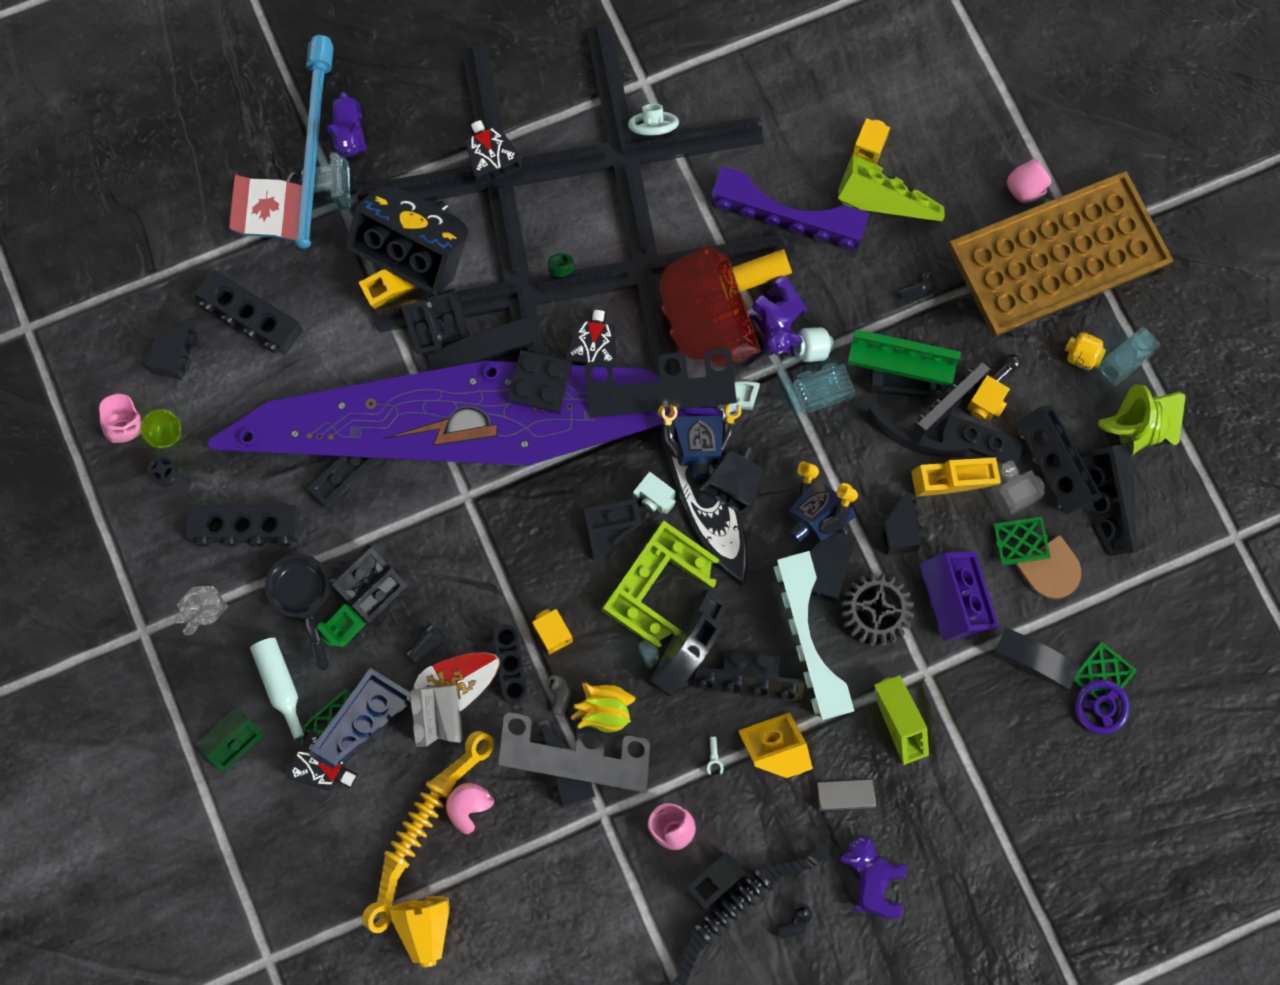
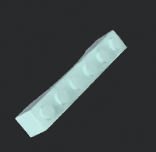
[774,551,854,720]

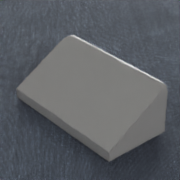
[817,780,876,811]

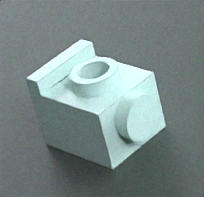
[633,472,676,514]

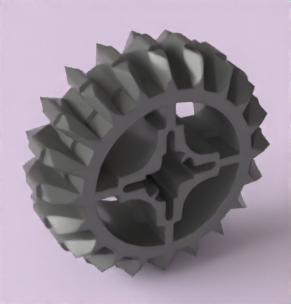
[840,573,914,646]

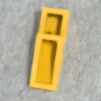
[911,458,1001,497]

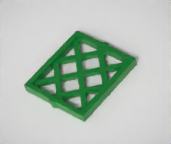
[994,517,1051,566]
[1073,642,1137,708]

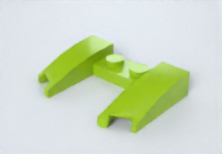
[600,521,719,648]

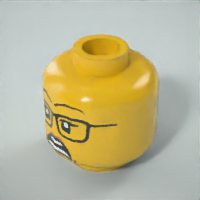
[1064,332,1106,371]

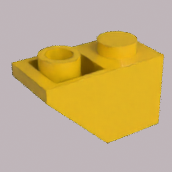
[359,269,419,310]

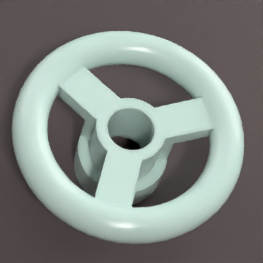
[628,104,679,135]

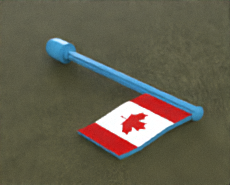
[229,35,333,248]

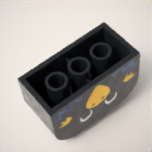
[345,187,468,296]

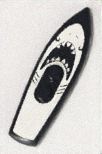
[659,429,748,584]

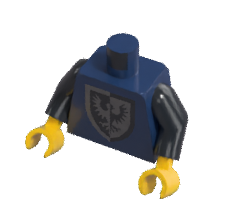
[658,404,741,479]
[788,461,858,543]

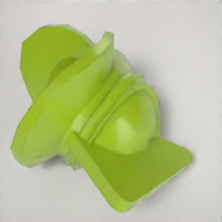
[1098,384,1185,456]

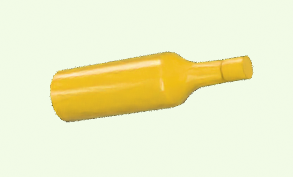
[694,249,792,299]

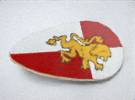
[414,652,500,711]

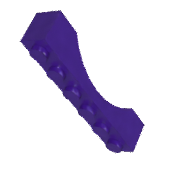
[711,166,869,250]

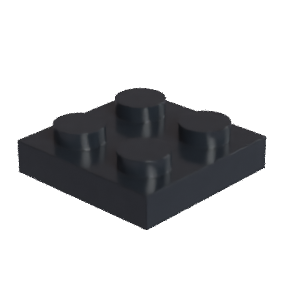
[508,350,573,414]

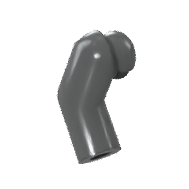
[547,675,572,717]

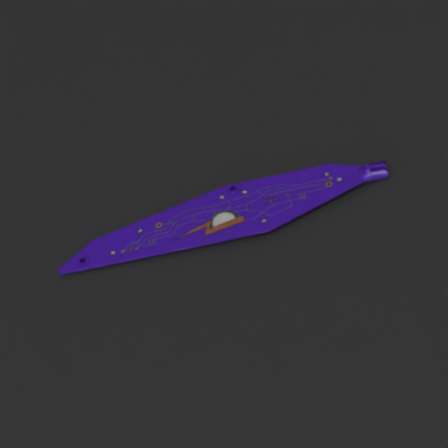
[208,361,724,466]

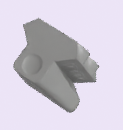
[411,685,463,747]

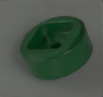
[547,253,574,277]

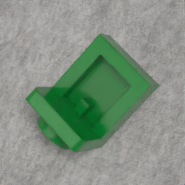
[316,604,366,647]

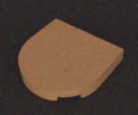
[1015,536,1081,599]

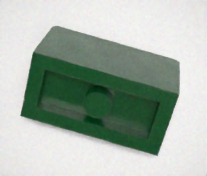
[196,706,264,773]

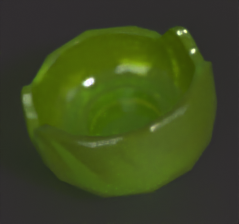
[140,409,181,450]

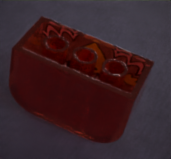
[660,245,761,368]

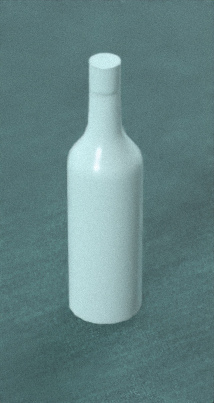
[250,638,304,740]

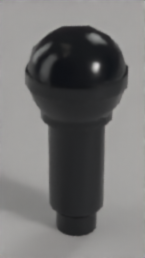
[991,354,1022,383]

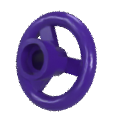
[1075,680,1130,735]

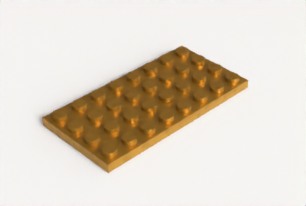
[947,171,1173,337]

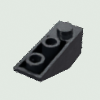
[538,724,596,808]

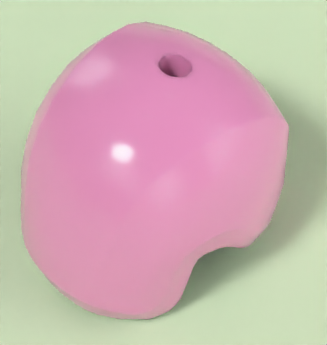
[1007,158,1051,204]
[99,394,141,443]
[446,783,494,835]
[648,803,696,850]

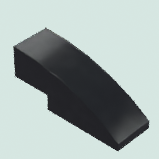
[994,627,1080,691]

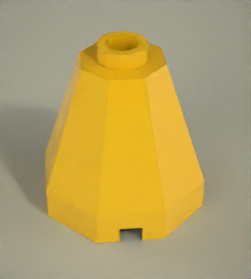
[390,896,450,967]

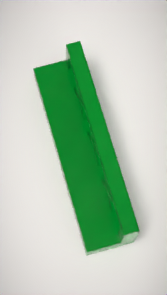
[847,329,961,387]

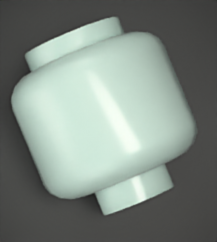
[793,327,834,362]

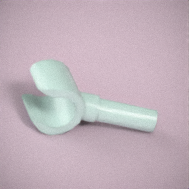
[706,737,724,775]

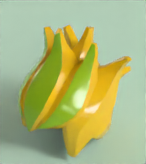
[571,682,636,733]

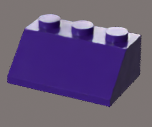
[920,552,999,641]

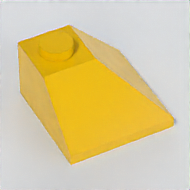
[738,712,813,778]

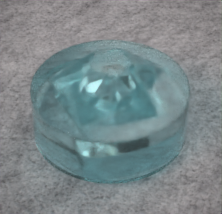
[637,639,659,668]

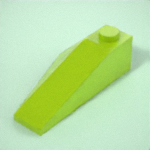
[838,153,945,221]

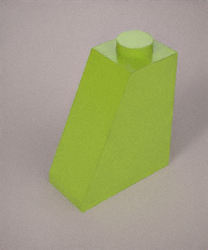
[875,675,929,765]

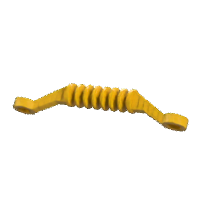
[362,731,494,933]

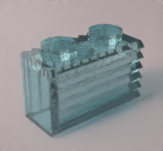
[1099,327,1160,385]
[793,362,855,415]

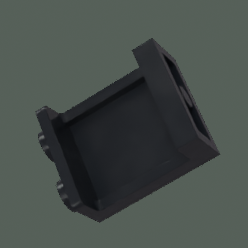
[869,340,941,398]

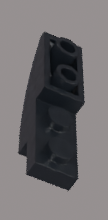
[650,589,728,696]

